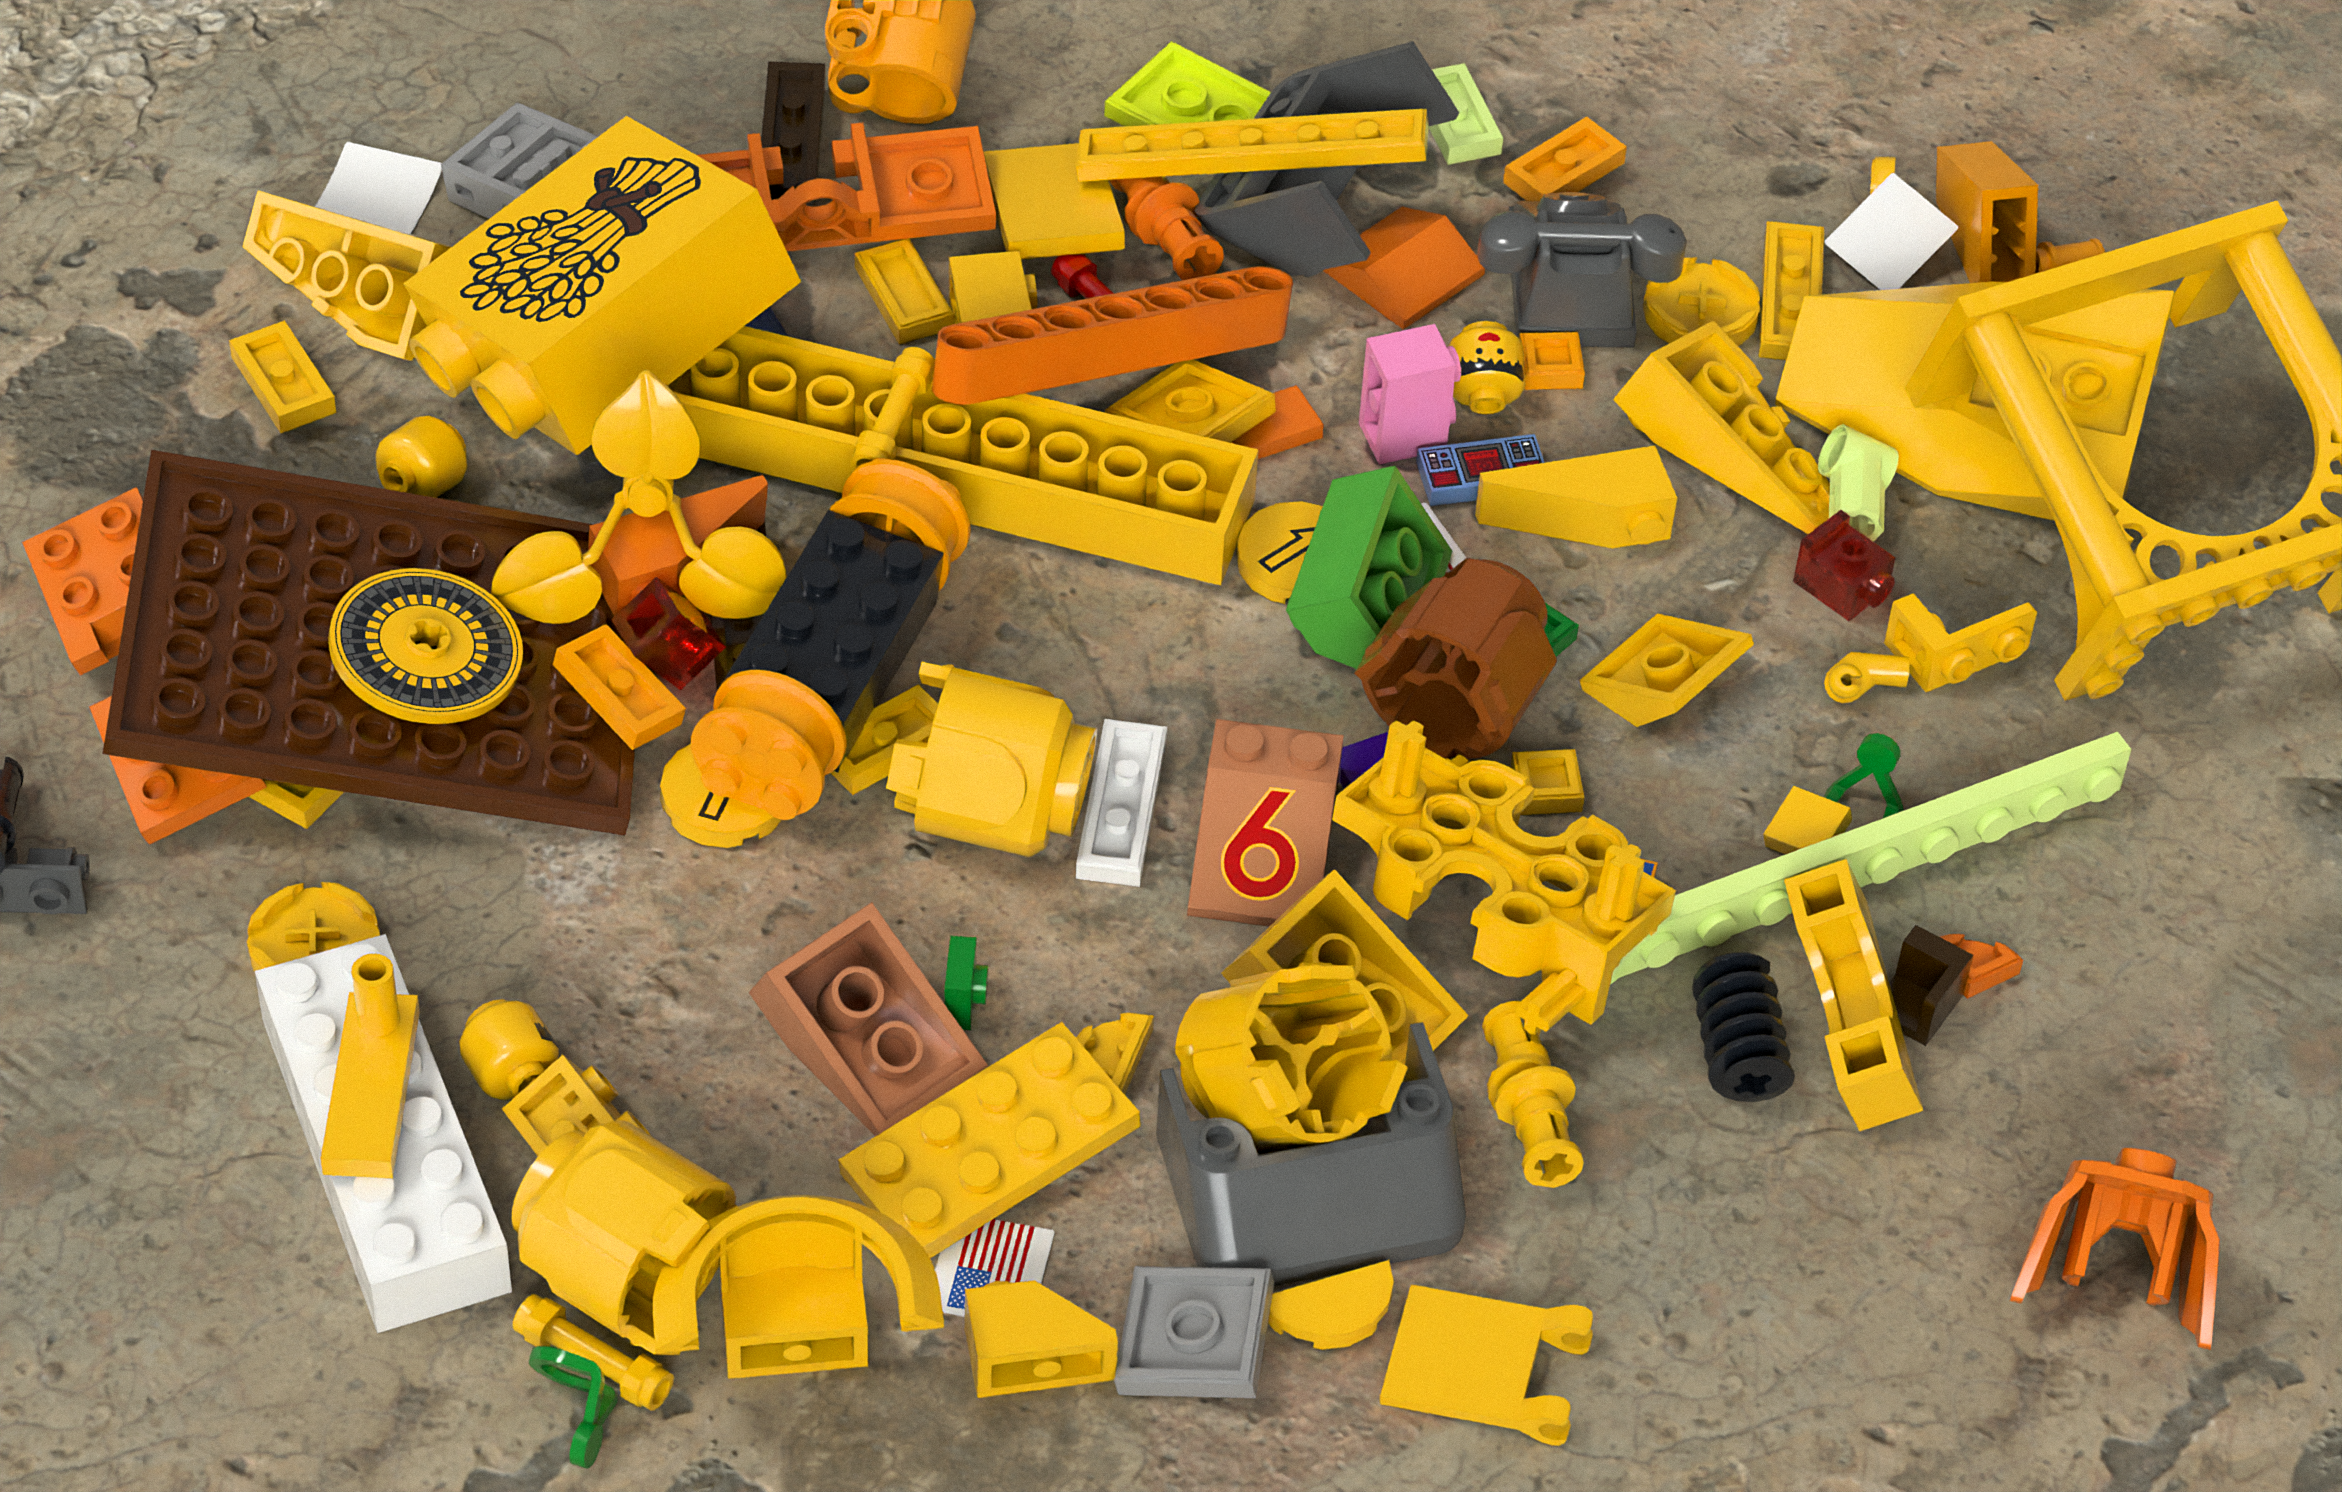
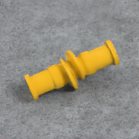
[1482,1001,1584,1188]

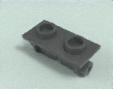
[0,847,90,914]

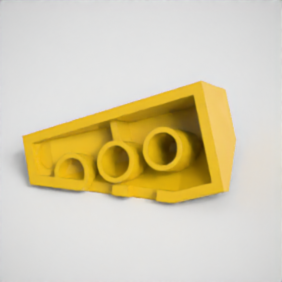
[242,190,452,361]
[1613,320,1830,535]

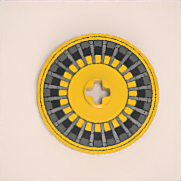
[328,568,523,724]

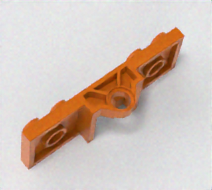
[697,122,996,251]
[22,487,267,845]

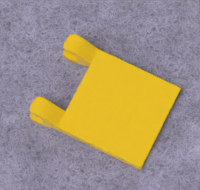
[1380,1284,1593,1446]

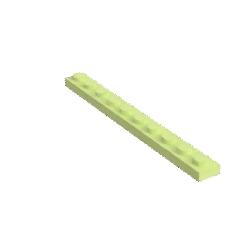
[1610,732,2131,985]

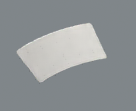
[315,142,442,234]

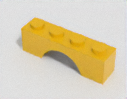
[1784,859,1924,1131]

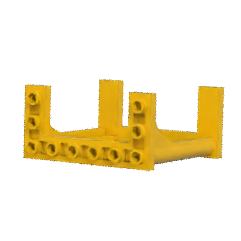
[1905,200,2342,701]

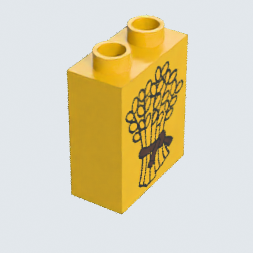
[403,116,801,455]

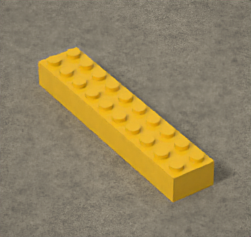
[668,326,1259,586]

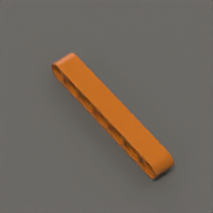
[932,266,1293,405]

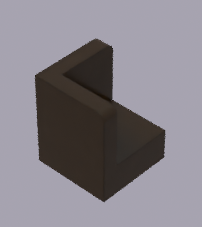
[1889,925,1974,1046]

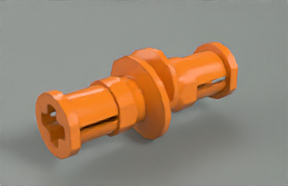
[1109,176,1224,280]

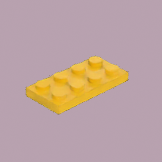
[838,1022,1141,1258]

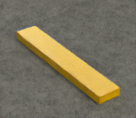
[1075,109,1429,182]

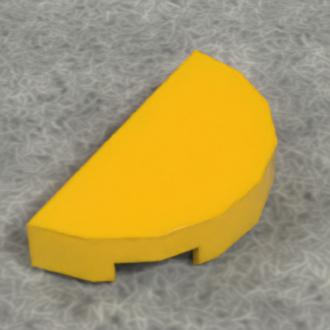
[1076,1012,1154,1094]
[1268,1260,1394,1350]

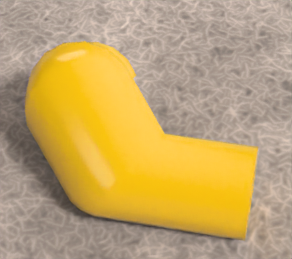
[1824,652,1910,703]

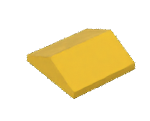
[1579,613,1754,727]

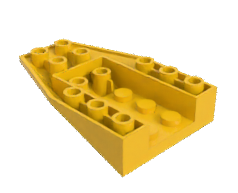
[1775,281,2174,521]

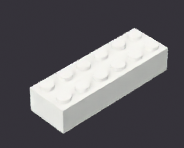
[255,934,512,1333]

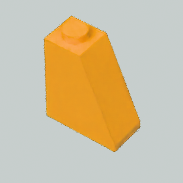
[1936,141,2038,283]

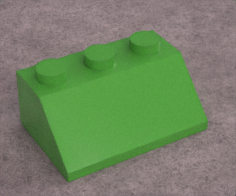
[1286,466,1452,669]

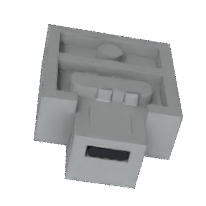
[441,102,598,219]

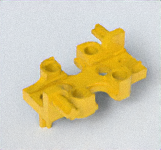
[1332,720,1676,1035]

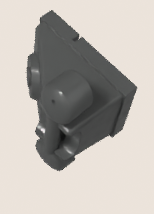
[1477,192,1687,348]

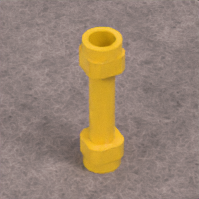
[850,347,935,470]
[512,1294,674,1411]

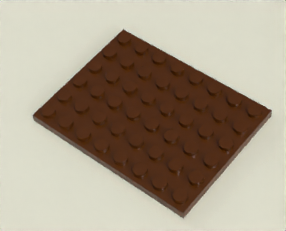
[102,450,645,836]

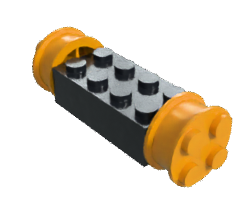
[691,458,971,820]

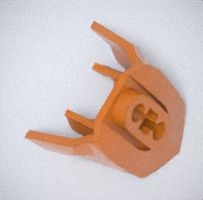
[2009,1148,2220,1350]

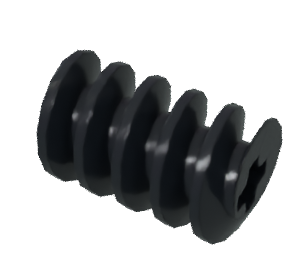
[1692,952,1795,1102]

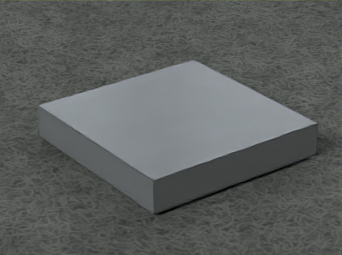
[1114,1266,1274,1398]

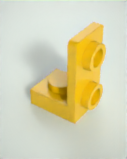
[1884,593,2037,692]

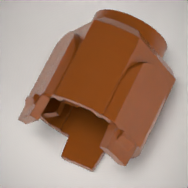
[1354,558,1557,759]

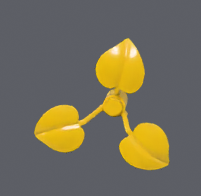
[491,370,788,624]

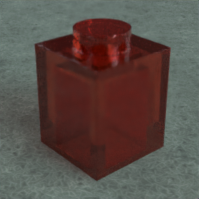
[611,576,726,690]

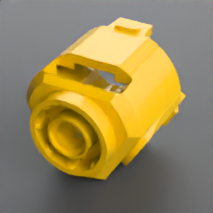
[886,662,1097,857]
[1175,963,1408,1154]
[512,1120,737,1355]

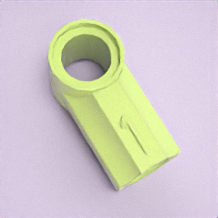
[1818,424,1899,546]

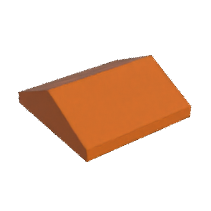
[1323,207,1485,330]

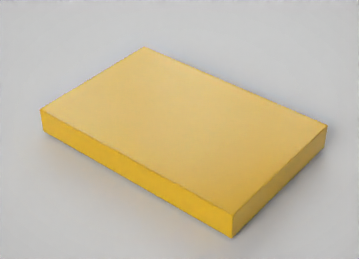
[983,143,1125,259]

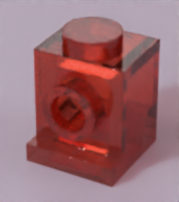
[1793,510,1896,622]

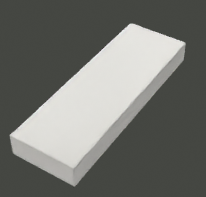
[1076,719,1167,887]

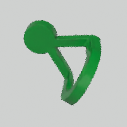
[1824,733,1904,818]
[528,1346,618,1469]

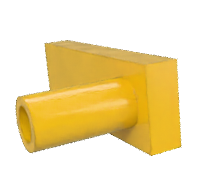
[320,953,420,1178]

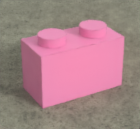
[1359,324,1461,465]

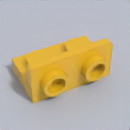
[502,1055,652,1156]

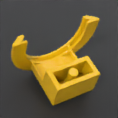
[653,1195,944,1379]

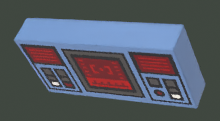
[1416,434,1545,506]

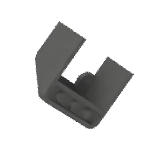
[1195,41,1460,277]
[1156,1022,1466,1286]

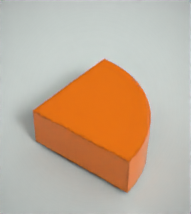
[1940,934,2023,999]

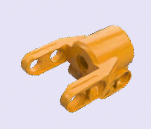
[825,0,976,124]

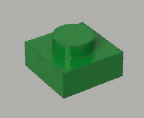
[944,936,989,1031]

